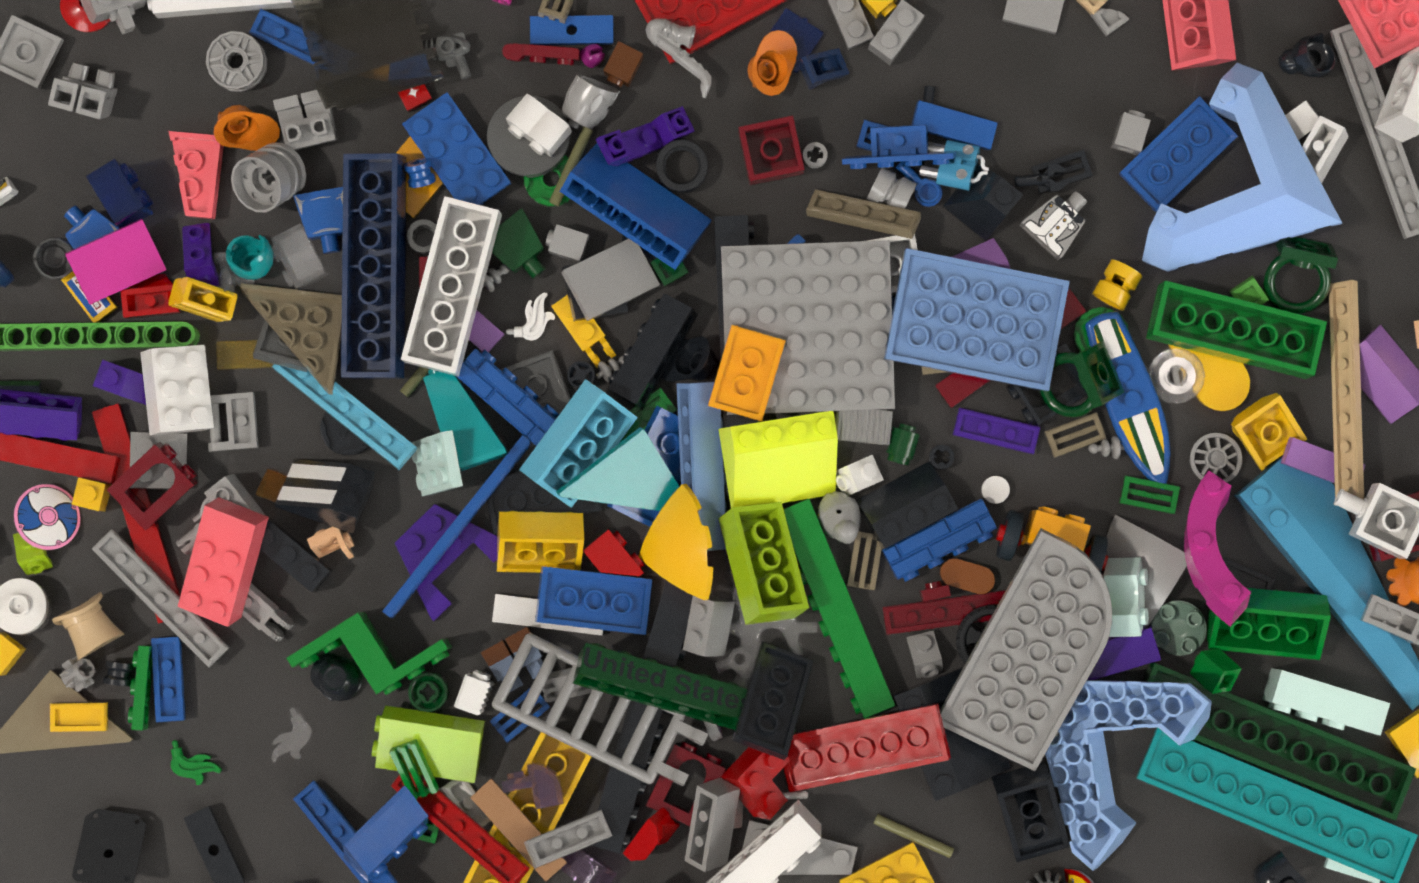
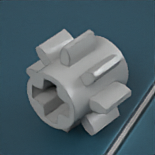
[60,656,96,692]

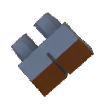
[481,626,543,692]

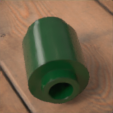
[886,423,920,466]

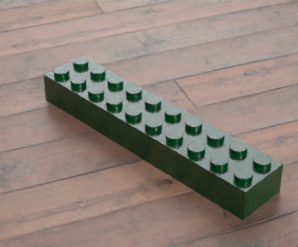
[1142,662,1416,821]

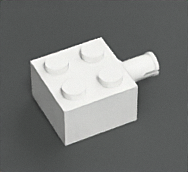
[1334,483,1419,559]

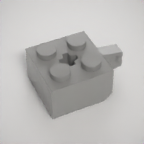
[80,0,147,35]

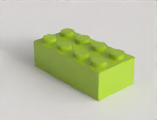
[718,502,809,625]

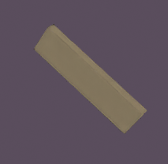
[806,189,921,239]

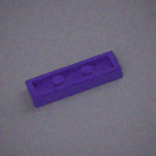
[952,408,1040,454]

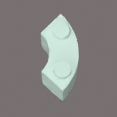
[1103,557,1149,637]

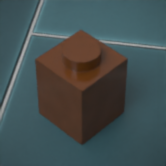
[603,41,644,88]

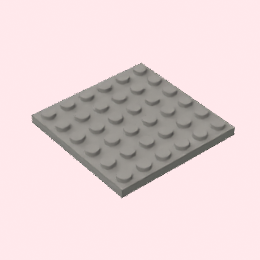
[721,240,895,415]

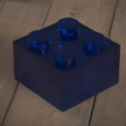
[86,159,154,228]

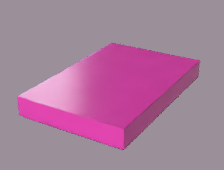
[65,219,167,304]

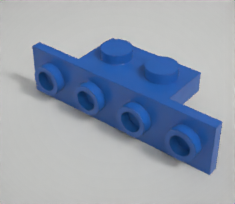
[842,124,956,169]

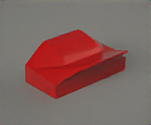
[121,274,181,318]
[623,807,680,861]

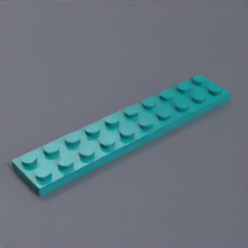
[1136,727,1418,883]

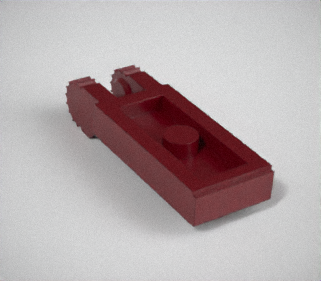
[502,43,581,66]

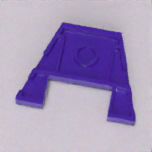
[395,504,497,621]

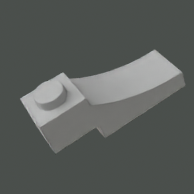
[1360,594,1419,647]

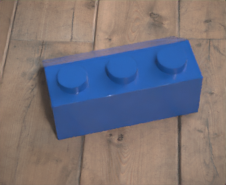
[343,786,428,882]

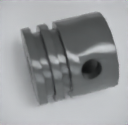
[407,219,437,256]

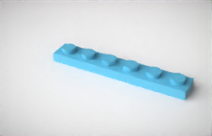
[272,364,417,470]

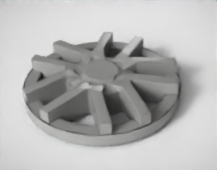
[1189,433,1242,482]

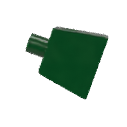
[492,208,546,279]

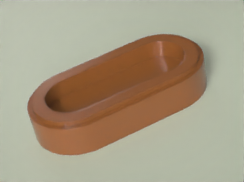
[940,559,995,594]

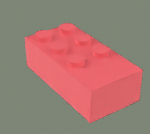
[178,497,269,627]

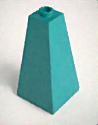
[423,369,509,472]

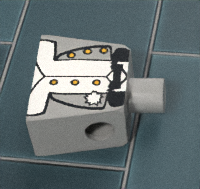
[1019,191,1087,260]

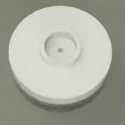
[0,578,52,636]

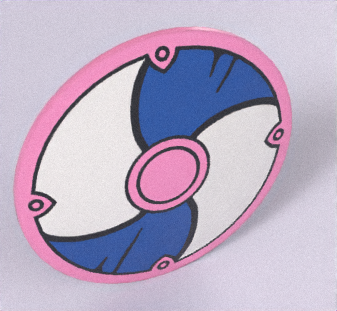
[14,484,80,550]

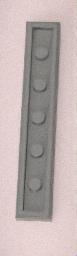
[92,529,230,668]

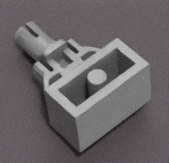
[176,474,266,555]

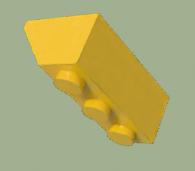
[497,511,584,573]

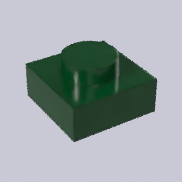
[650,258,688,287]

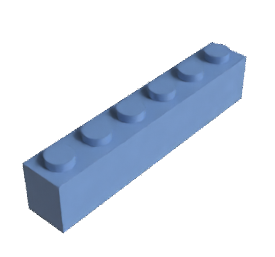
[677,382,727,551]

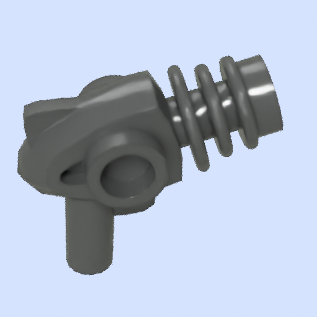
[414,32,472,79]

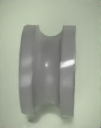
[803,142,827,168]

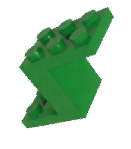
[286,612,452,696]

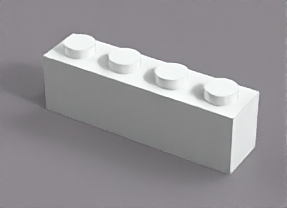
[1302,116,1348,184]

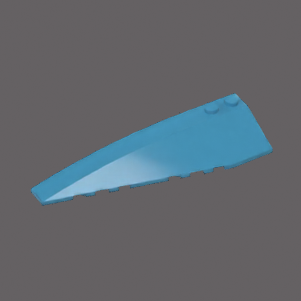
[1234,455,1419,710]

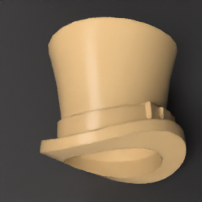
[52,592,124,661]

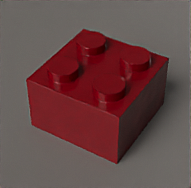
[738,116,805,185]

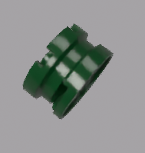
[408,672,449,712]

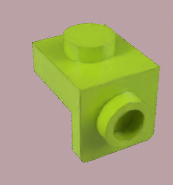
[13,533,53,575]

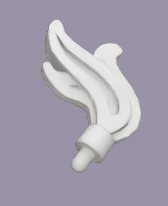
[506,293,555,341]

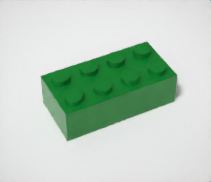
[1207,587,1331,660]

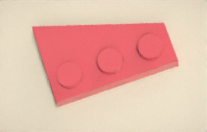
[169,131,224,219]

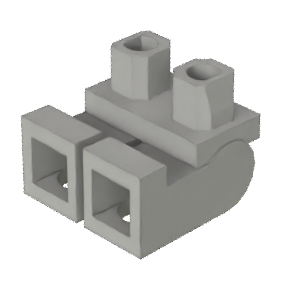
[48,62,118,119]
[273,88,337,150]

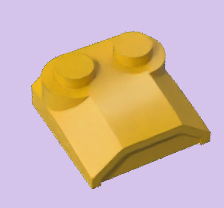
[1231,393,1307,471]

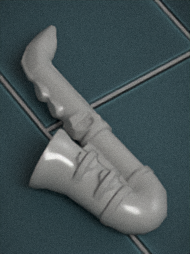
[645,18,711,98]

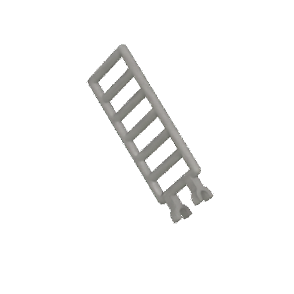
[492,633,708,786]

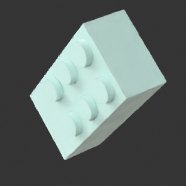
[1262,668,1390,736]

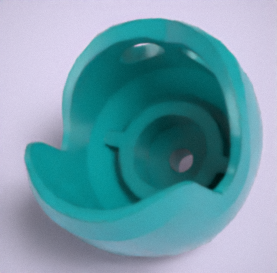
[226,234,274,280]

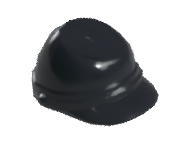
[310,654,363,701]

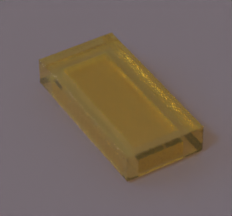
[217,340,274,370]

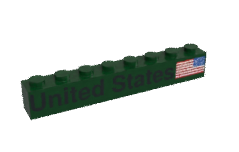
[573,643,796,735]

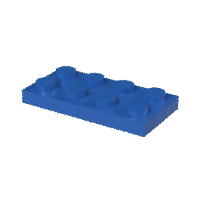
[402,92,511,205]
[1119,96,1238,213]
[607,406,681,527]
[535,566,652,635]

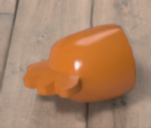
[1386,556,1419,607]

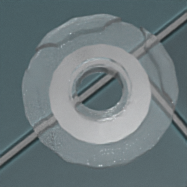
[1149,348,1205,404]

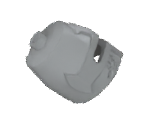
[561,74,620,129]

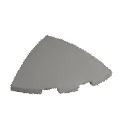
[1106,515,1187,627]

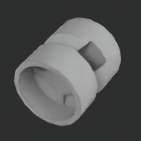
[867,168,917,209]

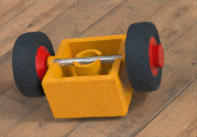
[996,506,1108,572]

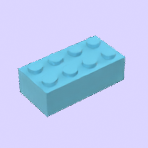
[519,379,638,508]

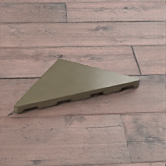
[240,283,342,395]
[0,670,134,754]

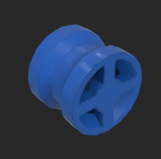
[404,158,436,188]

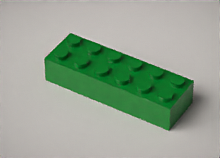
[1146,281,1327,379]

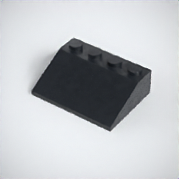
[892,667,1011,801]

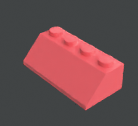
[1163,0,1236,70]

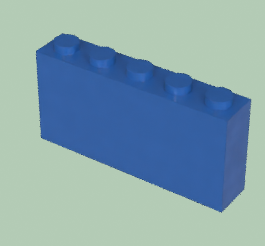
[560,143,712,270]

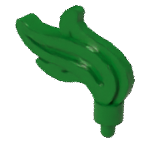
[170,740,222,785]

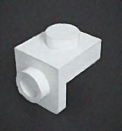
[836,455,884,496]

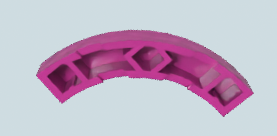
[1184,471,1251,627]

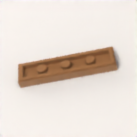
[470,778,567,881]

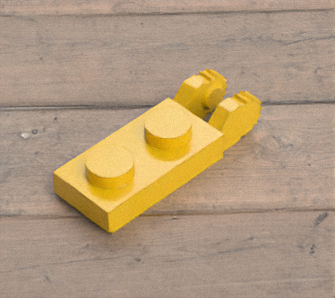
[551,295,616,368]

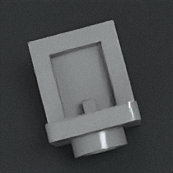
[906,631,943,678]

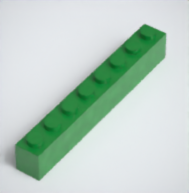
[783,499,895,719]

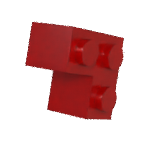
[721,747,790,820]

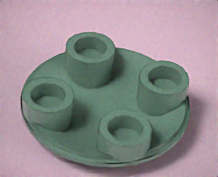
[1151,600,1207,656]

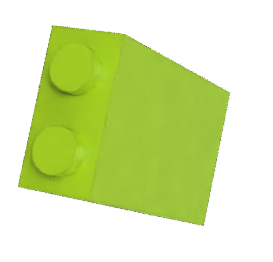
[372,705,485,783]

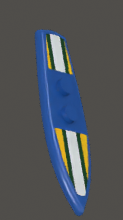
[1085,312,1170,490]

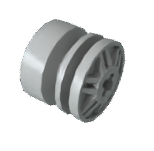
[231,143,306,213]

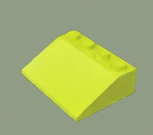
[718,411,838,508]

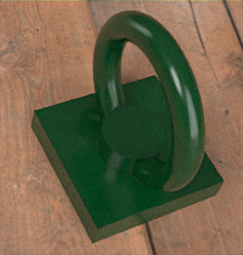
[1264,236,1338,314]
[1040,341,1124,417]

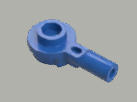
[896,161,942,207]

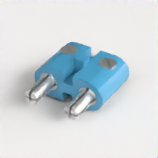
[919,140,989,191]

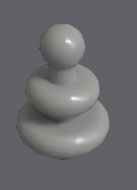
[483,264,509,292]
[595,356,624,382]
[1088,436,1124,459]

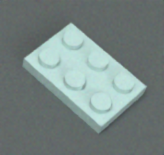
[411,430,463,496]

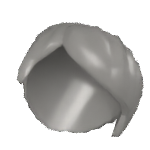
[817,491,861,544]

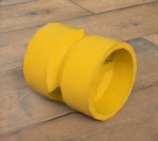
[1092,259,1143,311]

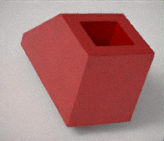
[583,530,645,576]

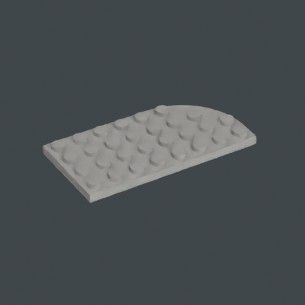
[940,528,1112,771]

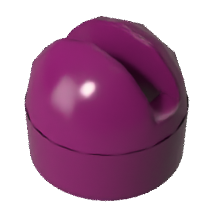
[580,44,605,68]

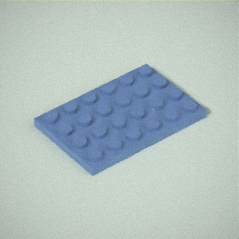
[884,248,1069,391]

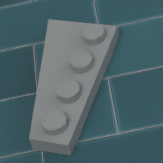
[742,819,858,875]

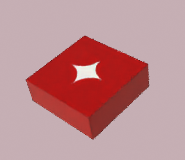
[395,74,433,112]

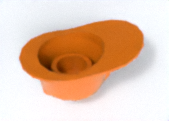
[747,30,797,96]
[214,105,280,151]

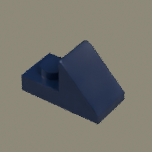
[799,48,849,90]

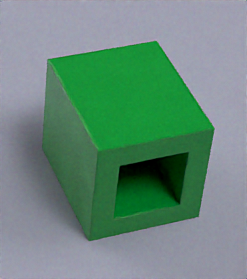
[1190,648,1242,694]

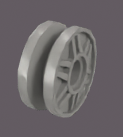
[206,31,268,92]

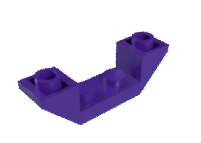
[596,106,695,166]

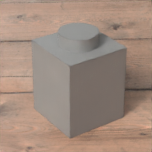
[1111,110,1151,155]
[545,224,589,263]

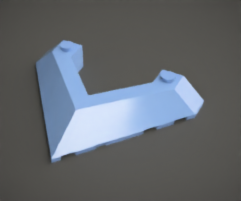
[1142,63,1343,272]
[1045,680,1212,871]

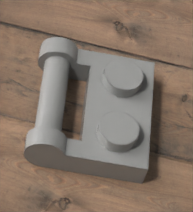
[208,392,259,452]

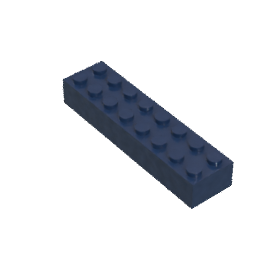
[341,153,407,379]

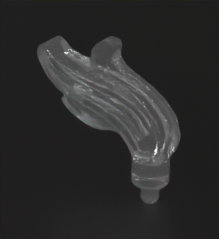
[271,708,312,762]

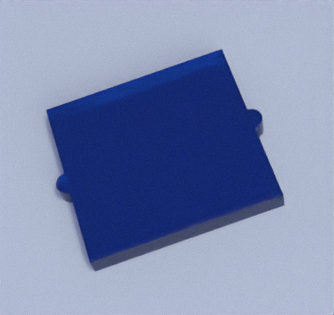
[770,8,824,73]

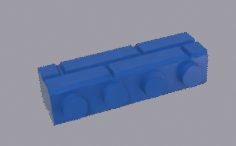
[457,349,559,446]
[882,498,997,582]

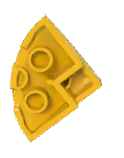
[638,484,713,600]

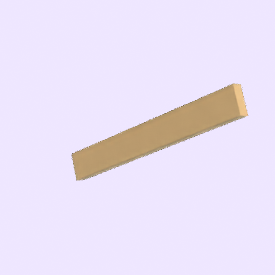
[1329,280,1364,499]

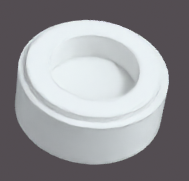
[981,476,1010,504]

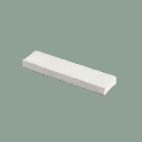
[492,594,603,635]

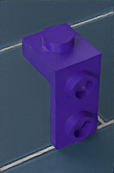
[182,223,219,286]

